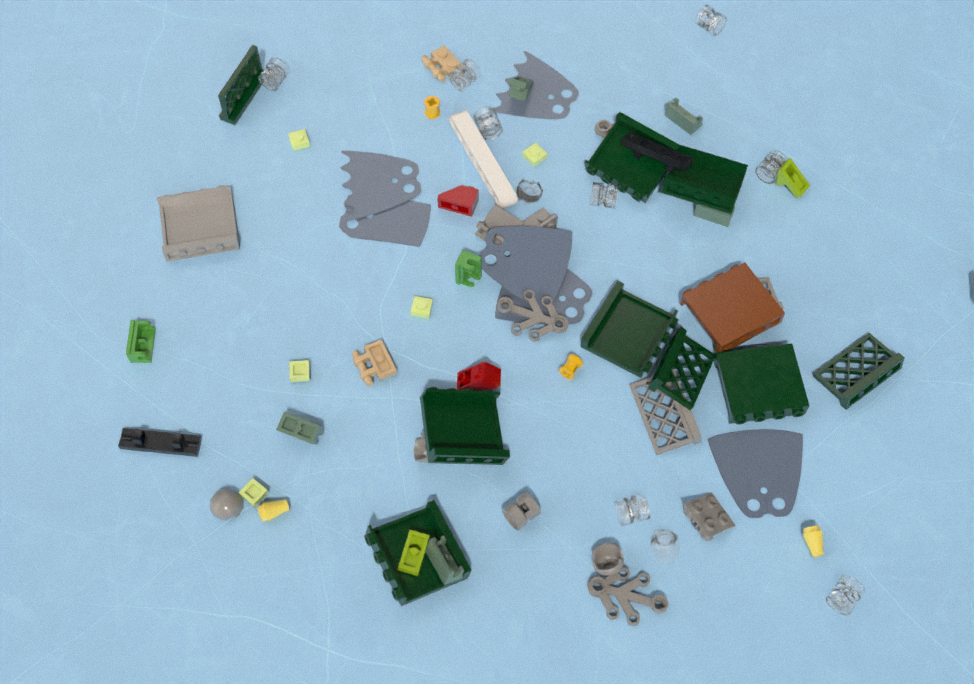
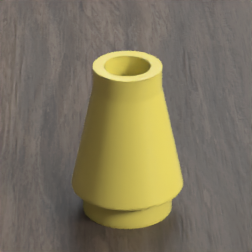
[257,499,289,522]
[802,525,824,557]

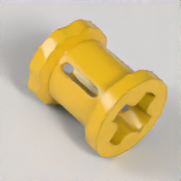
[424,96,440,119]
[559,354,583,380]

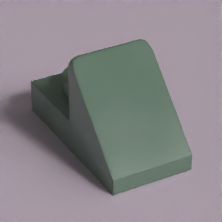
[508,76,534,101]

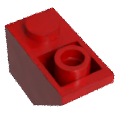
[457,361,501,391]

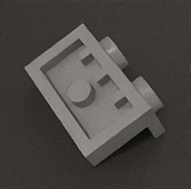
[523,207,558,229]

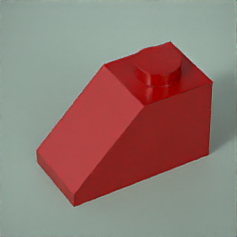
[437,185,479,217]

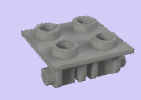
[475,204,525,253]
[683,493,735,542]

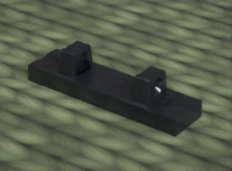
[621,132,694,173]
[118,428,202,457]

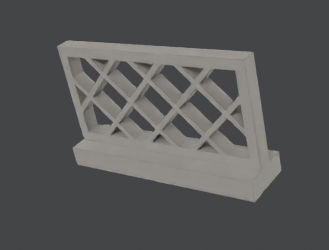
[630,369,702,455]

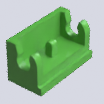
[455,250,482,287]
[126,320,156,363]

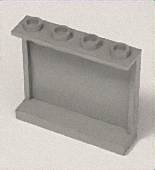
[157,185,240,262]

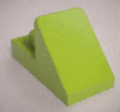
[776,158,810,198]
[398,530,430,576]

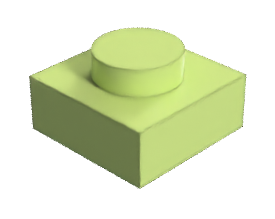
[288,129,310,151]
[522,142,547,167]
[411,296,433,319]
[289,360,310,382]
[239,478,268,508]

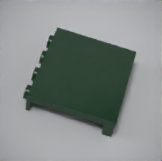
[584,111,680,203]
[661,145,748,214]
[580,281,679,378]
[714,343,810,425]
[420,387,510,465]
[364,500,472,607]

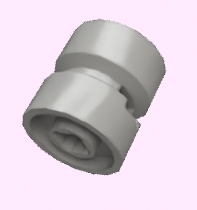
[502,492,541,531]

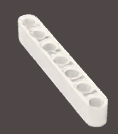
[449,110,518,209]

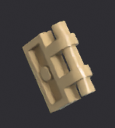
[421,45,464,82]
[352,339,397,386]

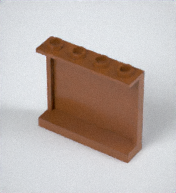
[680,262,785,353]

